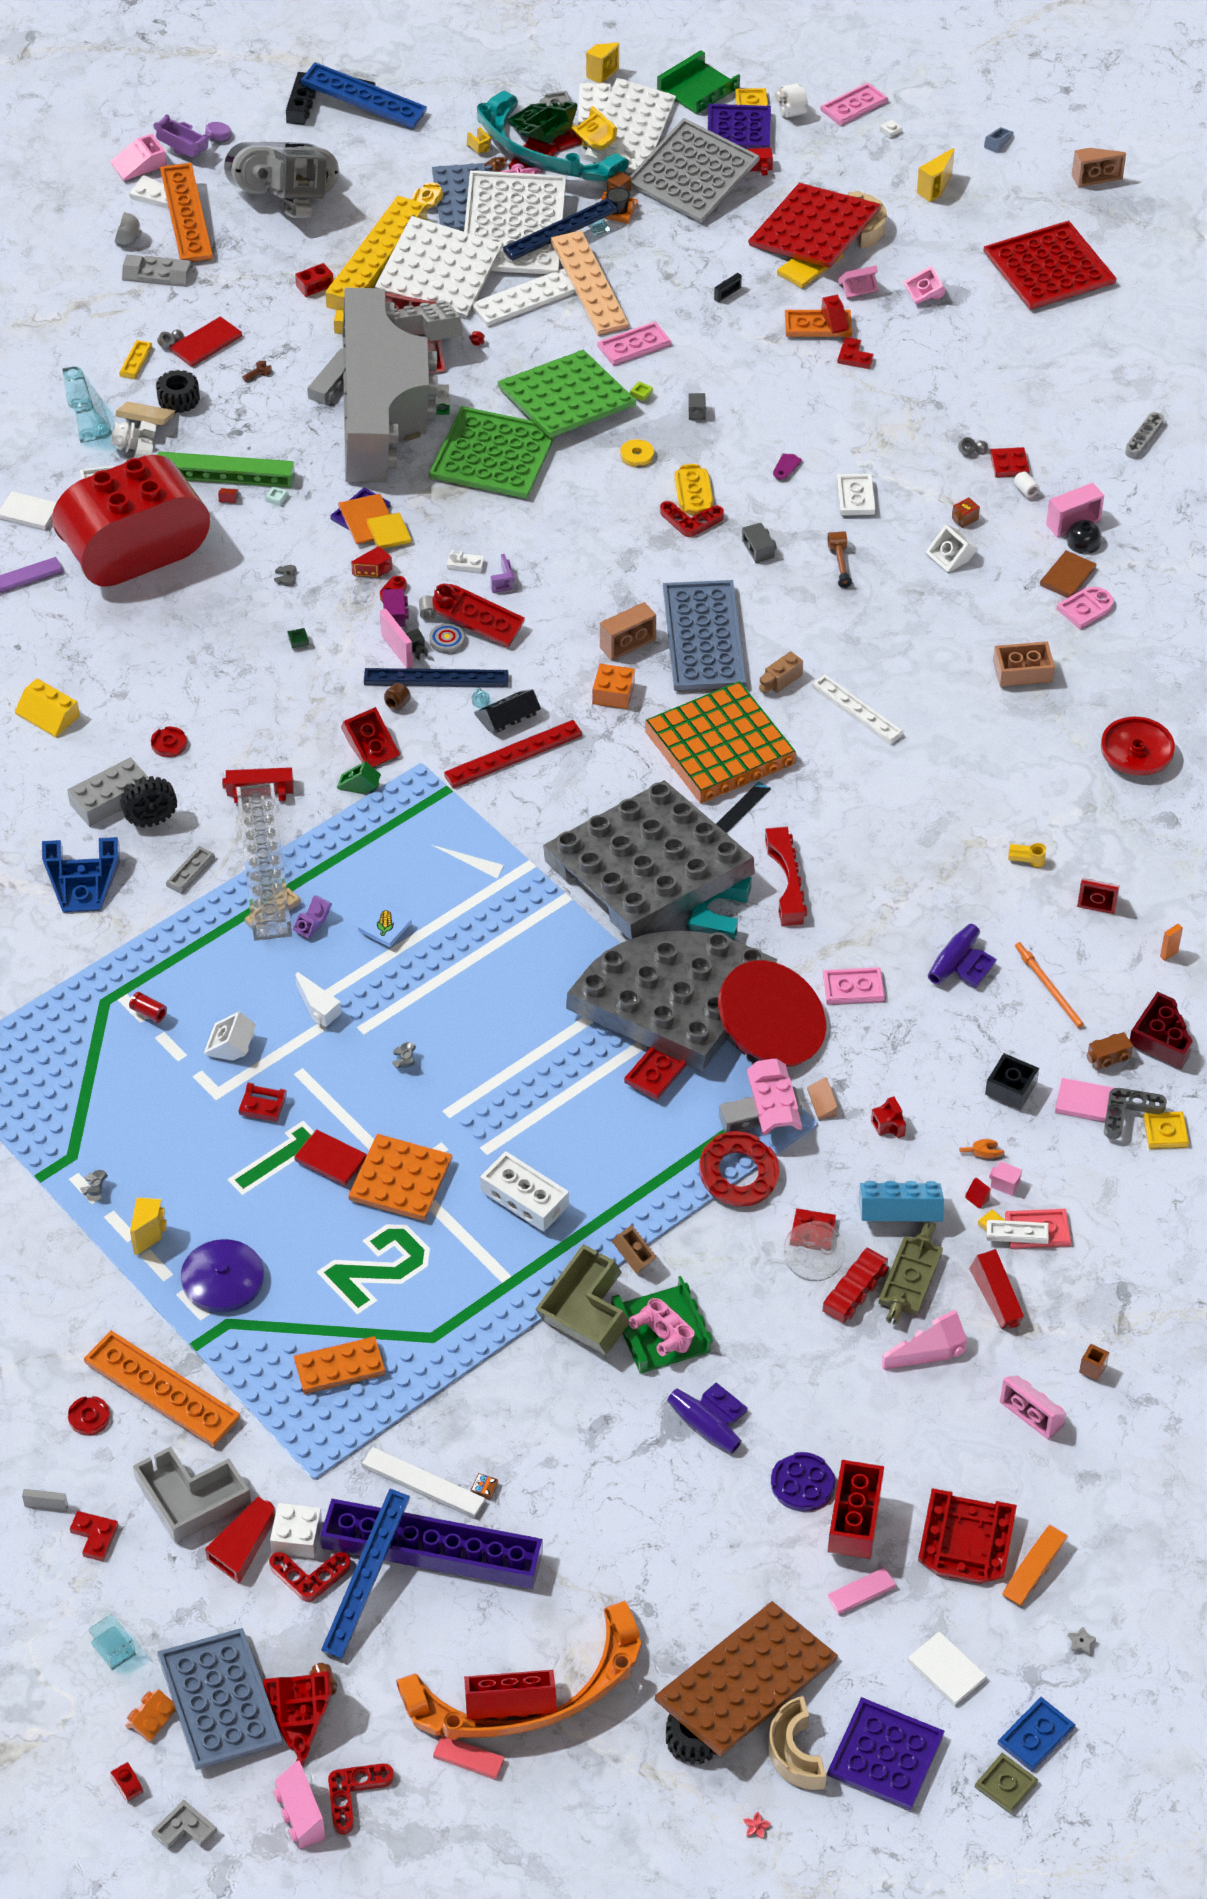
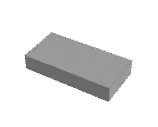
[22,1489,68,1512]

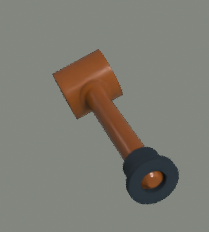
[827,531,852,588]

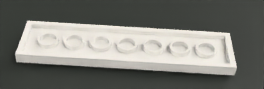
[472,268,576,327]

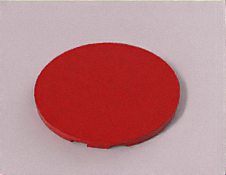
[718,960,826,1067]

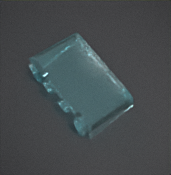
[62,366,112,443]

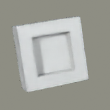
[880,120,902,138]

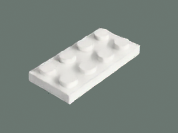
[578,83,611,125]

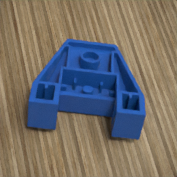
[42,837,120,912]

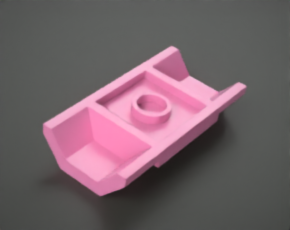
[747,1058,802,1135]

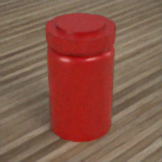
[129,992,167,1023]

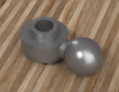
[157,329,184,349]
[958,437,988,456]

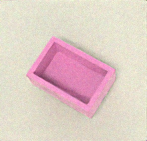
[1046,483,1104,537]

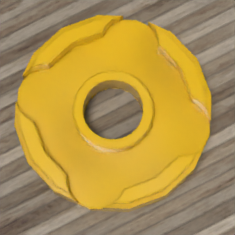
[412,182,443,209]
[620,439,654,467]

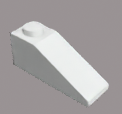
[295,972,342,1027]

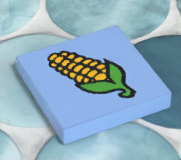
[358,903,412,947]

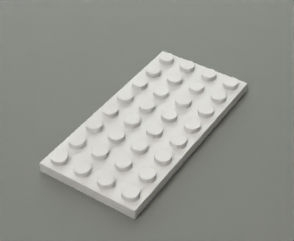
[584,78,676,174]

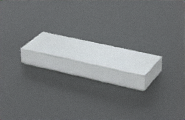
[986,1220,1049,1244]

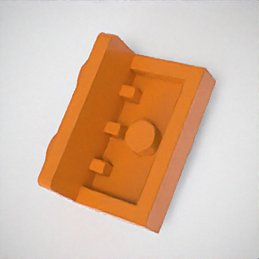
[125,1689,175,1742]

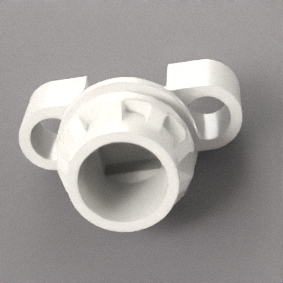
[110,420,157,458]

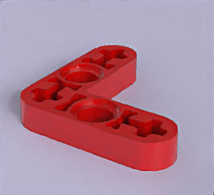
[660,501,724,537]
[269,1552,351,1602]
[328,1763,394,1835]

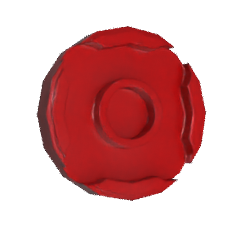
[150,726,188,757]
[68,1396,111,1436]

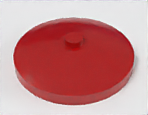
[1101,716,1175,776]

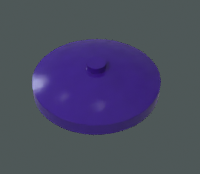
[181,1239,264,1312]

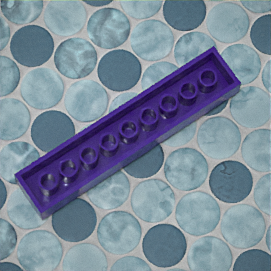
[320,1498,543,1589]

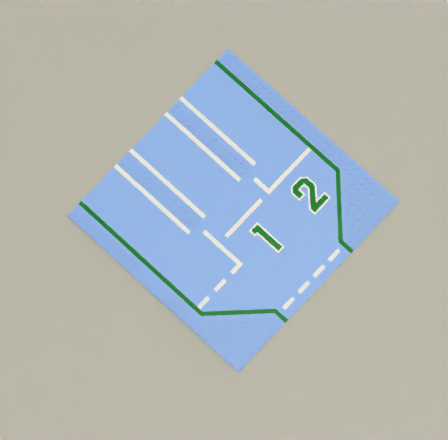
[0,763,817,1479]

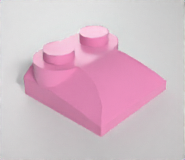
[903,266,945,304]

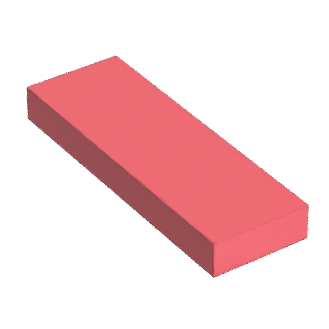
[433,1735,505,1780]

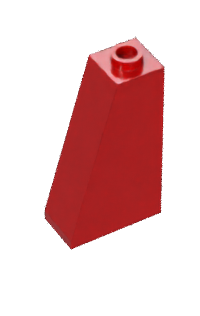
[969,1249,1024,1329]
[205,1496,275,1584]

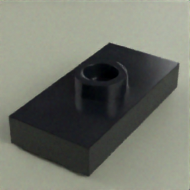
[714,273,742,302]

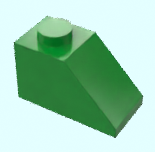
[337,761,381,794]

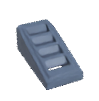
[984,127,1014,152]

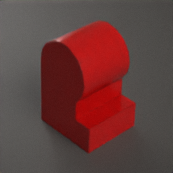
[110,1762,144,1802]

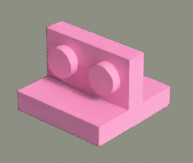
[838,265,879,298]

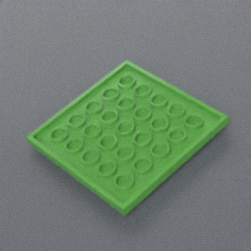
[498,349,636,438]
[429,406,556,499]

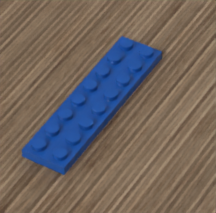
[301,62,427,129]

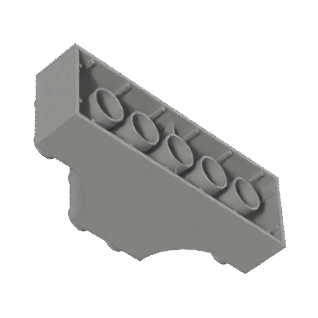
[342,288,438,483]

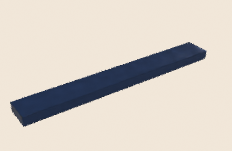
[503,198,617,261]
[364,668,509,687]

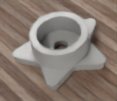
[1067,1627,1096,1653]

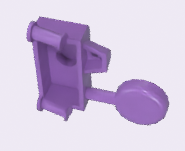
[153,114,231,157]

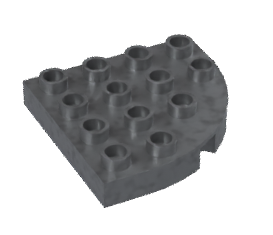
[566,931,778,1071]

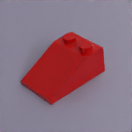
[341,707,400,767]

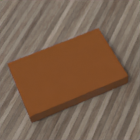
[1040,550,1097,598]

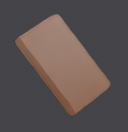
[807,1077,838,1120]

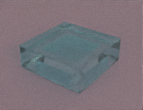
[588,218,609,235]

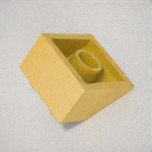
[586,42,619,83]
[130,1198,167,1255]

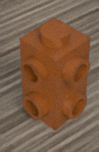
[1086,1032,1133,1070]

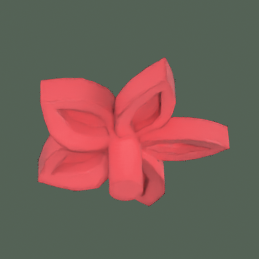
[743,1812,771,1839]

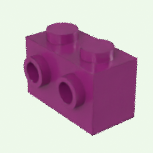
[382,589,409,627]

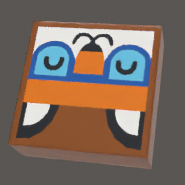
[470,1473,498,1501]

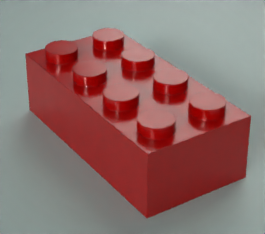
[464,1669,557,1721]

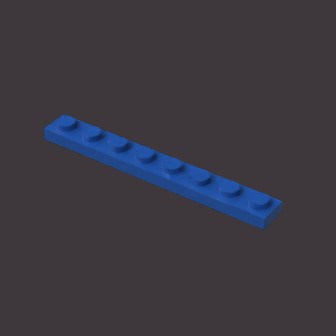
[321,1488,410,1660]

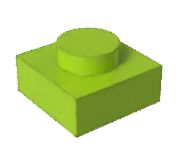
[630,381,653,402]

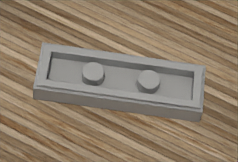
[166,846,215,894]

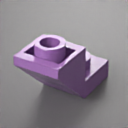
[292,895,333,938]

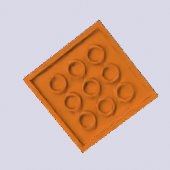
[348,1134,453,1221]

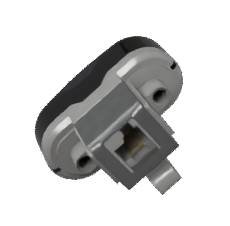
[224,142,339,218]

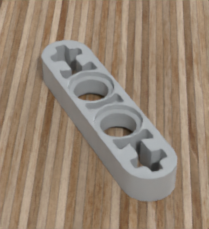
[1125,412,1164,458]

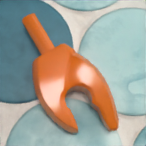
[959,1139,1005,1159]

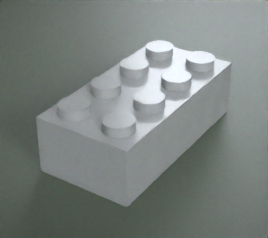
[67,757,149,827]

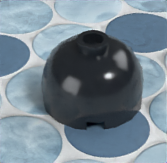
[1067,520,1102,554]

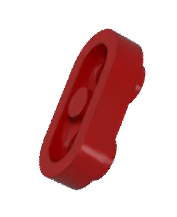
[380,576,407,602]

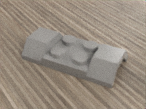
[122,254,193,287]

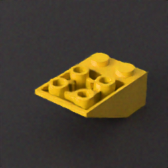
[917,148,955,202]

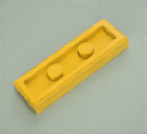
[119,340,152,380]

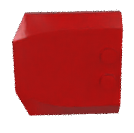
[918,1488,1017,1584]

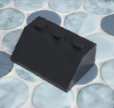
[474,689,541,733]

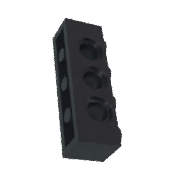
[285,72,316,125]

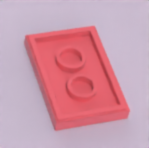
[1005,1209,1071,1249]

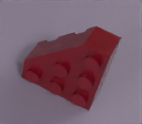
[1129,991,1193,1069]

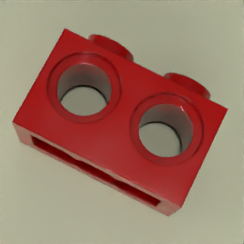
[295,263,334,297]

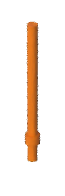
[1014,942,1084,1028]

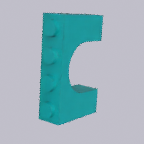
[686,877,752,941]

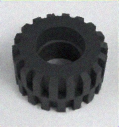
[156,370,200,413]
[666,1714,716,1765]

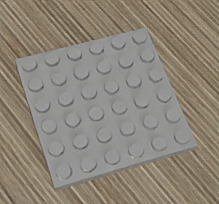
[630,118,760,223]

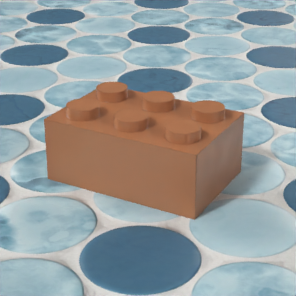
[600,602,657,660]
[993,641,1055,687]

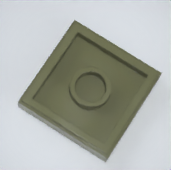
[974,1753,1039,1814]

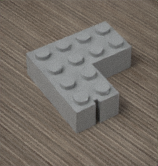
[393,300,463,341]
[133,1446,251,1543]

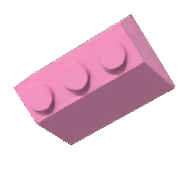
[1000,1375,1067,1440]
[273,1761,325,1849]

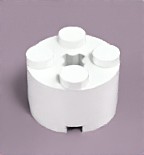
[775,83,808,118]

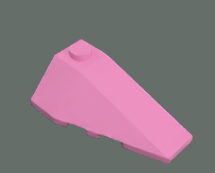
[881,1310,967,1370]

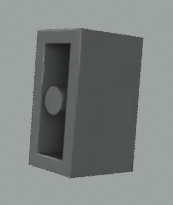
[742,523,777,563]

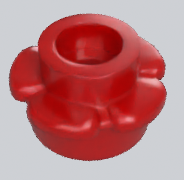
[469,331,485,346]

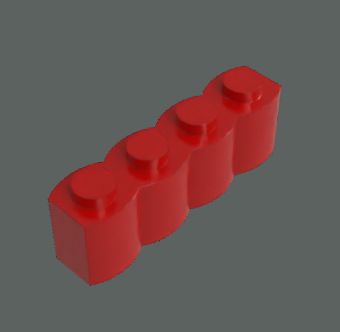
[822,1247,889,1323]

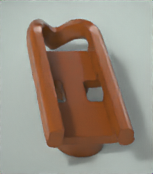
[484,157,508,172]

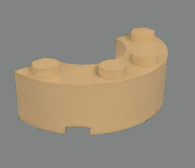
[848,191,887,249]
[768,1696,826,1790]

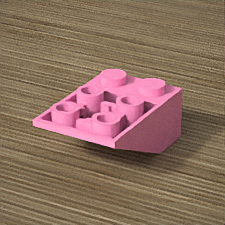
[110,134,167,181]

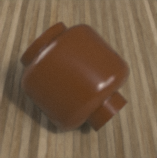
[384,683,411,710]

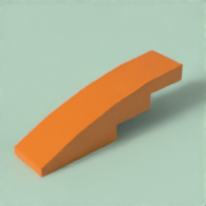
[1002,1524,1068,1607]

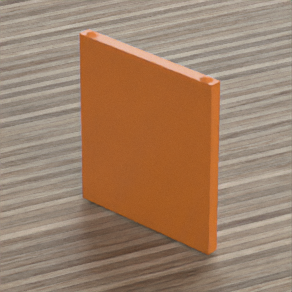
[338,493,390,544]

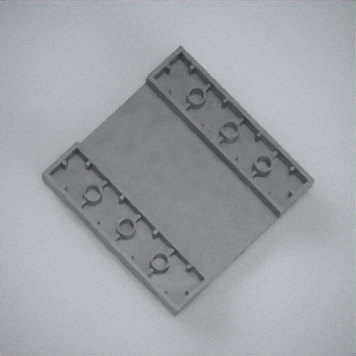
[543,780,755,939]

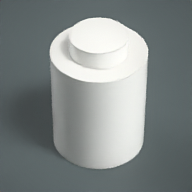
[1014,472,1040,498]

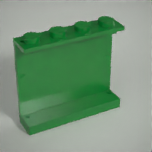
[657,50,740,114]
[611,1276,713,1374]

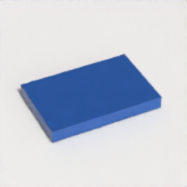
[997,1697,1076,1772]

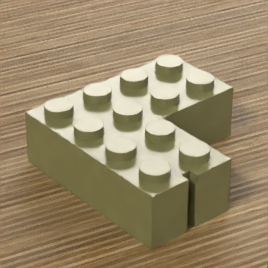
[535,1244,630,1355]

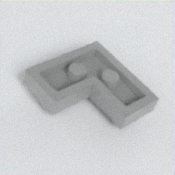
[151,1800,217,1849]

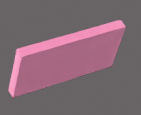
[820,82,888,126]
[597,321,671,366]

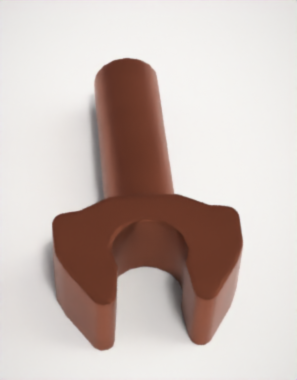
[242,360,272,382]

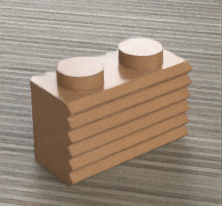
[611,1225,657,1274]

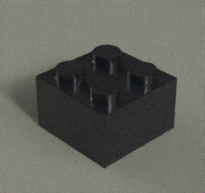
[985,1053,1040,1110]

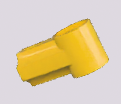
[1008,843,1046,868]

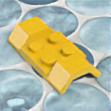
[571,106,617,150]

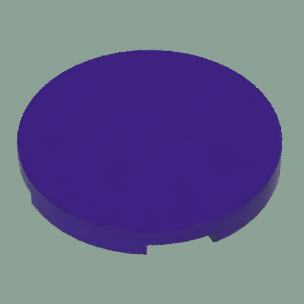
[771,1452,835,1511]

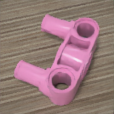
[629,1298,695,1356]

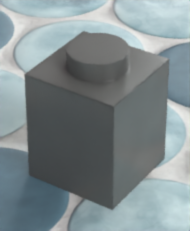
[688,393,706,420]

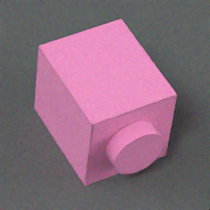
[989,1161,1022,1196]

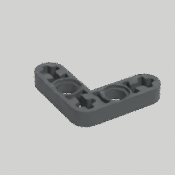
[1104,1088,1167,1139]

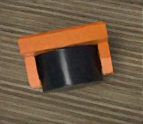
[601,187,638,224]

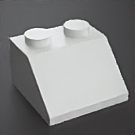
[925,524,978,572]
[204,1011,256,1061]

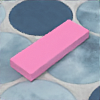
[828,1567,896,1615]

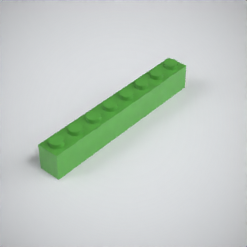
[157,451,295,488]

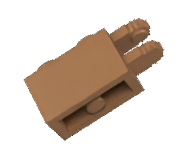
[759,651,803,693]

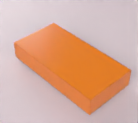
[1160,923,1183,961]

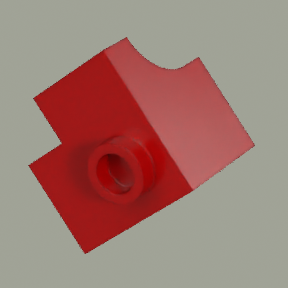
[871,1096,906,1138]

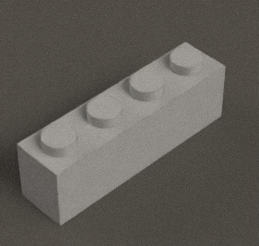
[307,348,346,405]
[719,1087,803,1133]

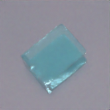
[89,1614,136,1670]

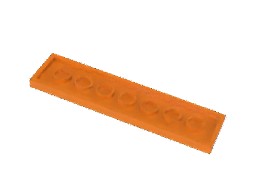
[160,163,213,262]
[84,1330,241,1447]

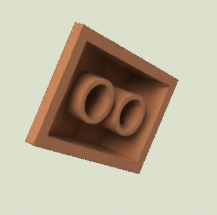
[1072,148,1126,187]

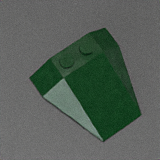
[507,101,578,143]

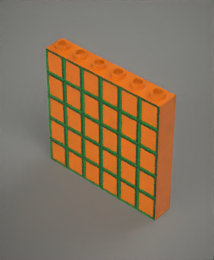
[645,681,796,803]

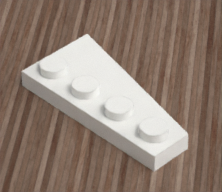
[129,175,168,208]

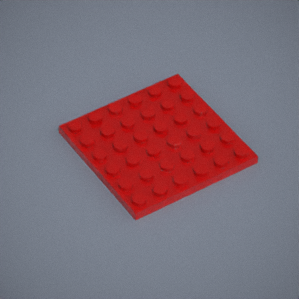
[748,182,881,268]
[983,220,1117,310]

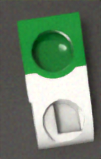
[434,385,450,415]

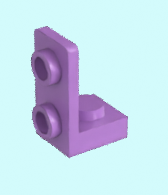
[490,554,515,593]

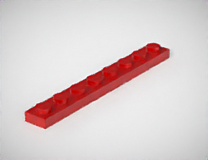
[444,720,582,788]

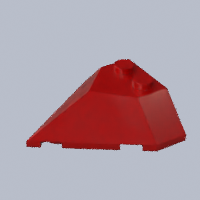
[263,1671,332,1767]

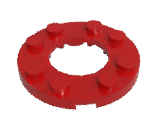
[699,1131,779,1207]

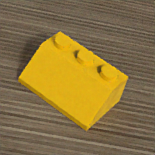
[15,678,80,738]

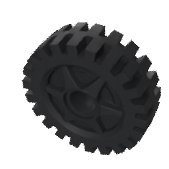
[120,776,178,827]

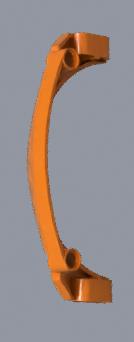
[396,1600,642,1740]

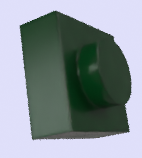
[287,628,309,648]

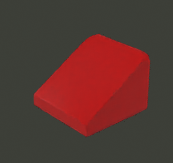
[218,488,238,503]
[965,1177,991,1208]

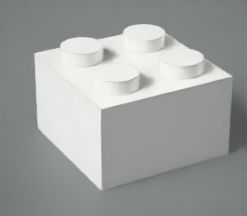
[270,1503,322,1559]

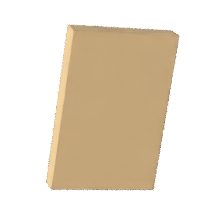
[115,401,175,426]

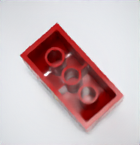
[827,1460,885,1560]

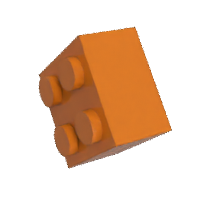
[592,663,635,709]

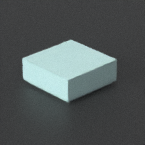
[265,486,289,506]

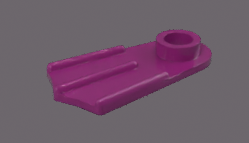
[773,453,802,480]

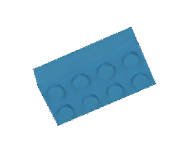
[859,1181,944,1222]

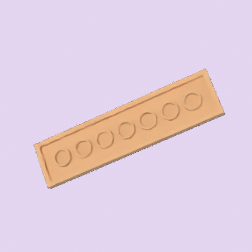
[551,230,629,335]

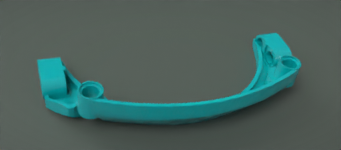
[477,90,629,181]

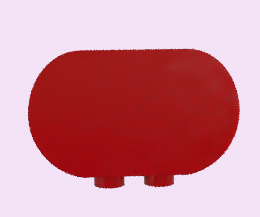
[52,455,210,587]

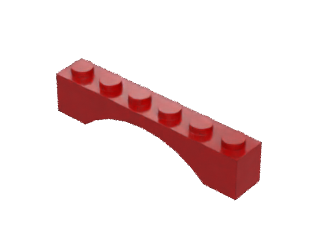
[765,826,807,926]

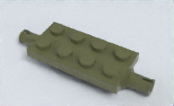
[878,1221,943,1325]

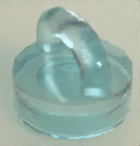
[472,688,490,708]

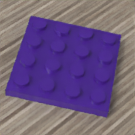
[708,104,771,149]
[827,1697,945,1810]

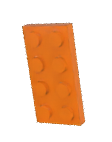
[785,310,852,337]
[294,1336,385,1394]

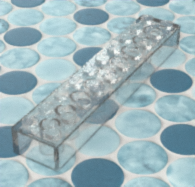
[236,783,292,941]

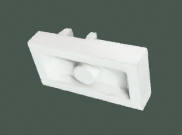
[447,550,484,573]

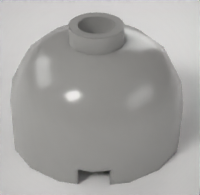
[115,212,142,245]

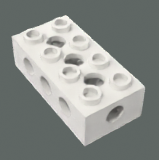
[480,1151,569,1232]

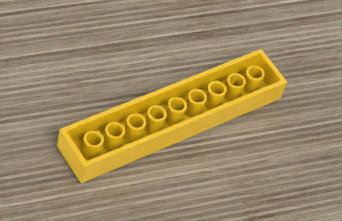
[325,195,427,310]

